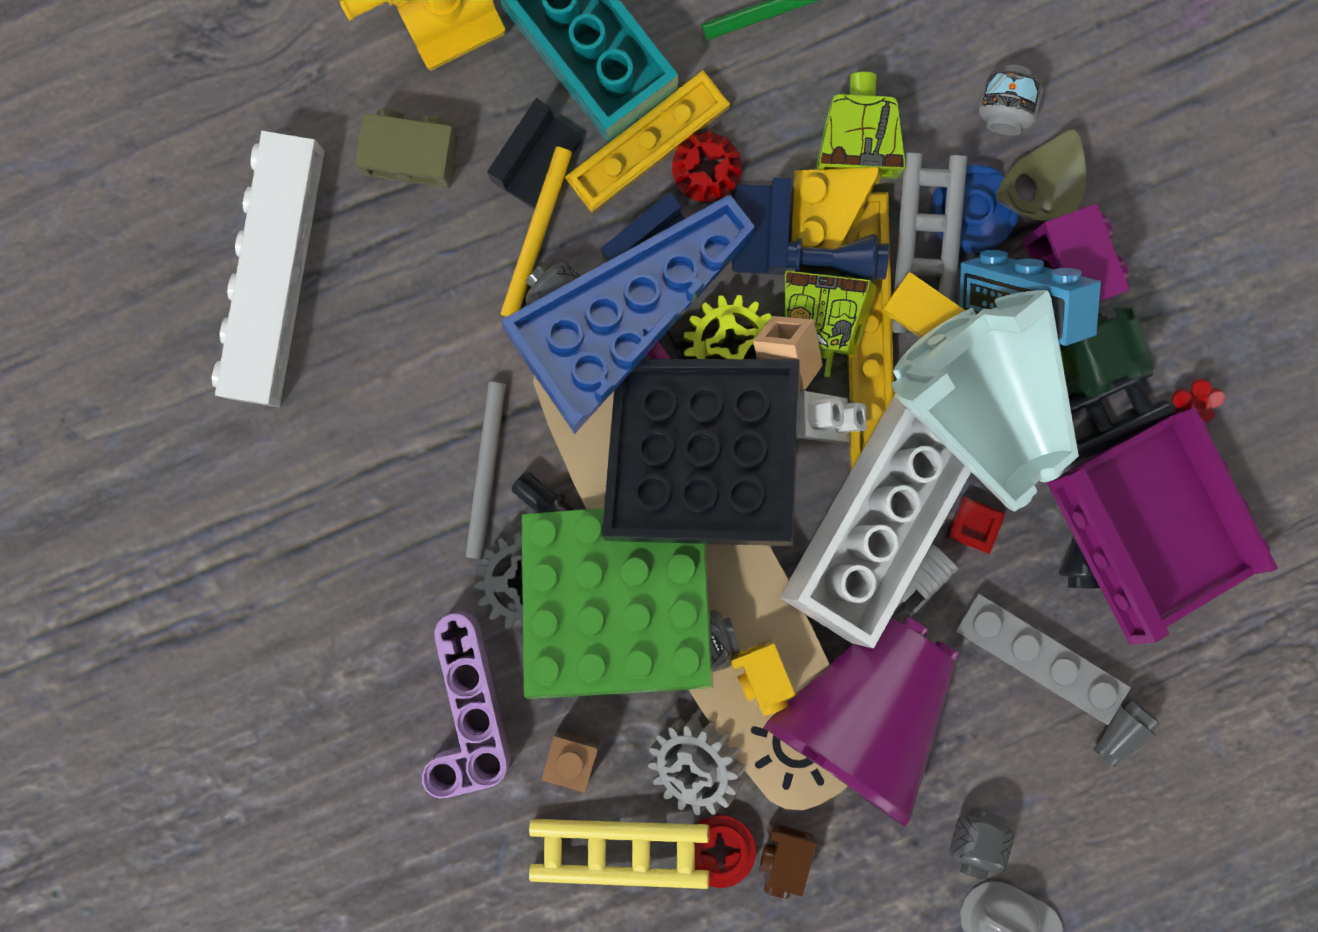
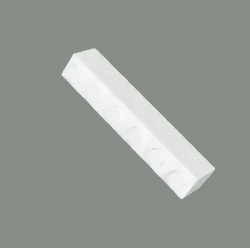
[212,131,325,408]

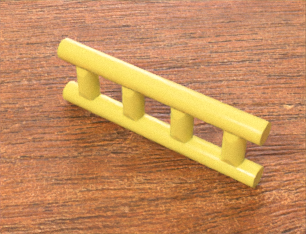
[529,819,709,889]

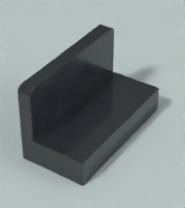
[487,98,582,209]

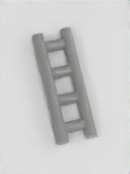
[892,153,967,333]

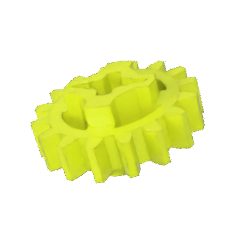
[683,295,772,359]

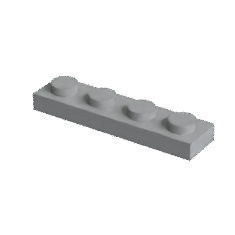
[952,593,1131,725]

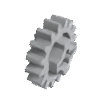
[648,717,746,815]

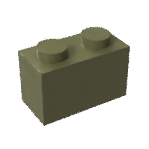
[355,109,458,189]

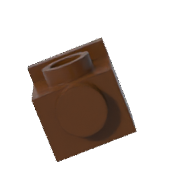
[759,822,817,899]

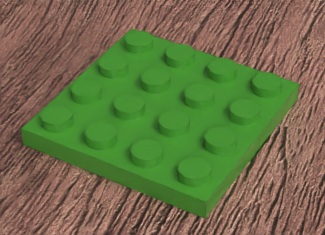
[522,508,713,699]

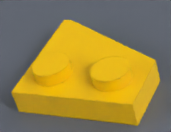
[792,167,882,249]

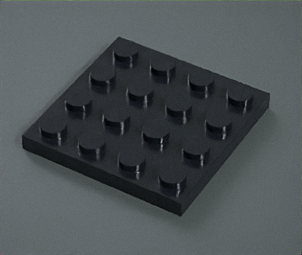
[602,359,801,546]

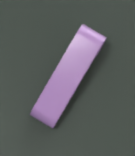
[422,611,511,799]

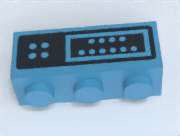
[959,250,1101,346]

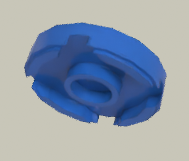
[929,164,1019,254]

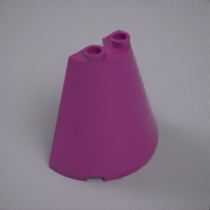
[763,616,960,827]

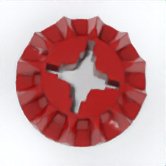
[672,131,742,203]
[695,813,756,888]

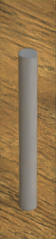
[465,382,506,559]

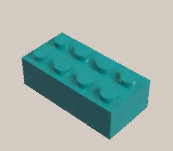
[500,0,678,143]

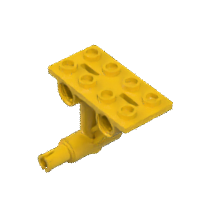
[338,0,506,71]

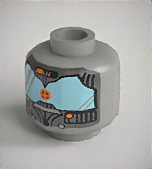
[979,65,1043,136]

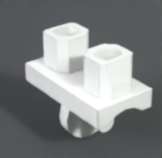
[798,391,867,443]

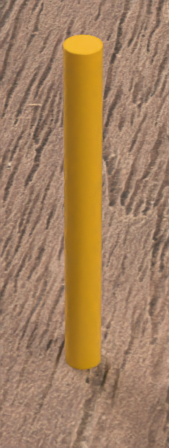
[500,147,572,317]

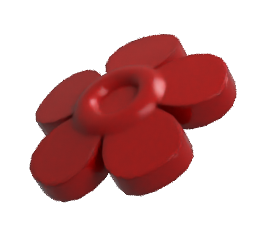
[1172,379,1225,423]

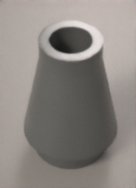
[1094,699,1161,767]

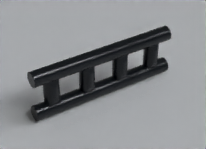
[1068,360,1173,464]

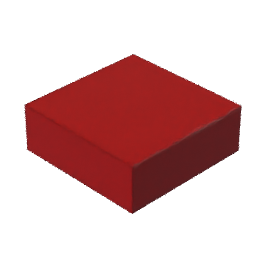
[946,497,1006,554]

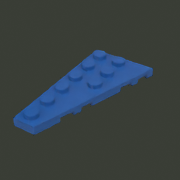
[501,194,755,434]

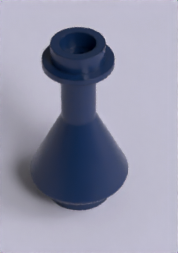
[787,233,889,284]

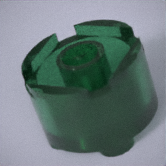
[1059,305,1155,398]

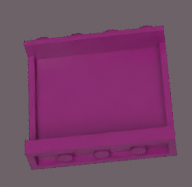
[1046,407,1278,645]

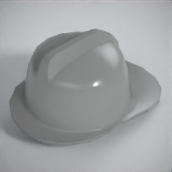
[960,881,1063,932]

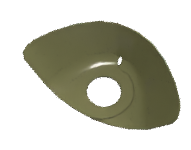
[996,130,1087,221]

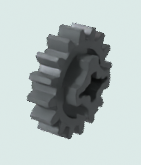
[473,533,523,629]

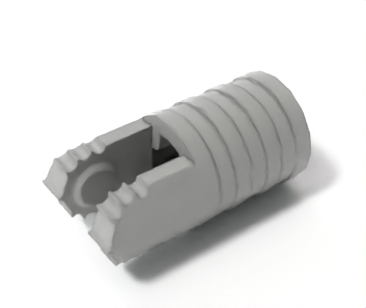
[892,544,959,623]

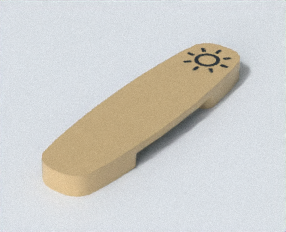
[533,356,848,810]

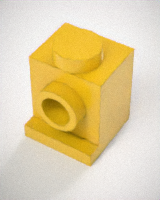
[731,640,796,716]

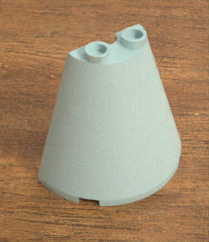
[891,290,1079,511]

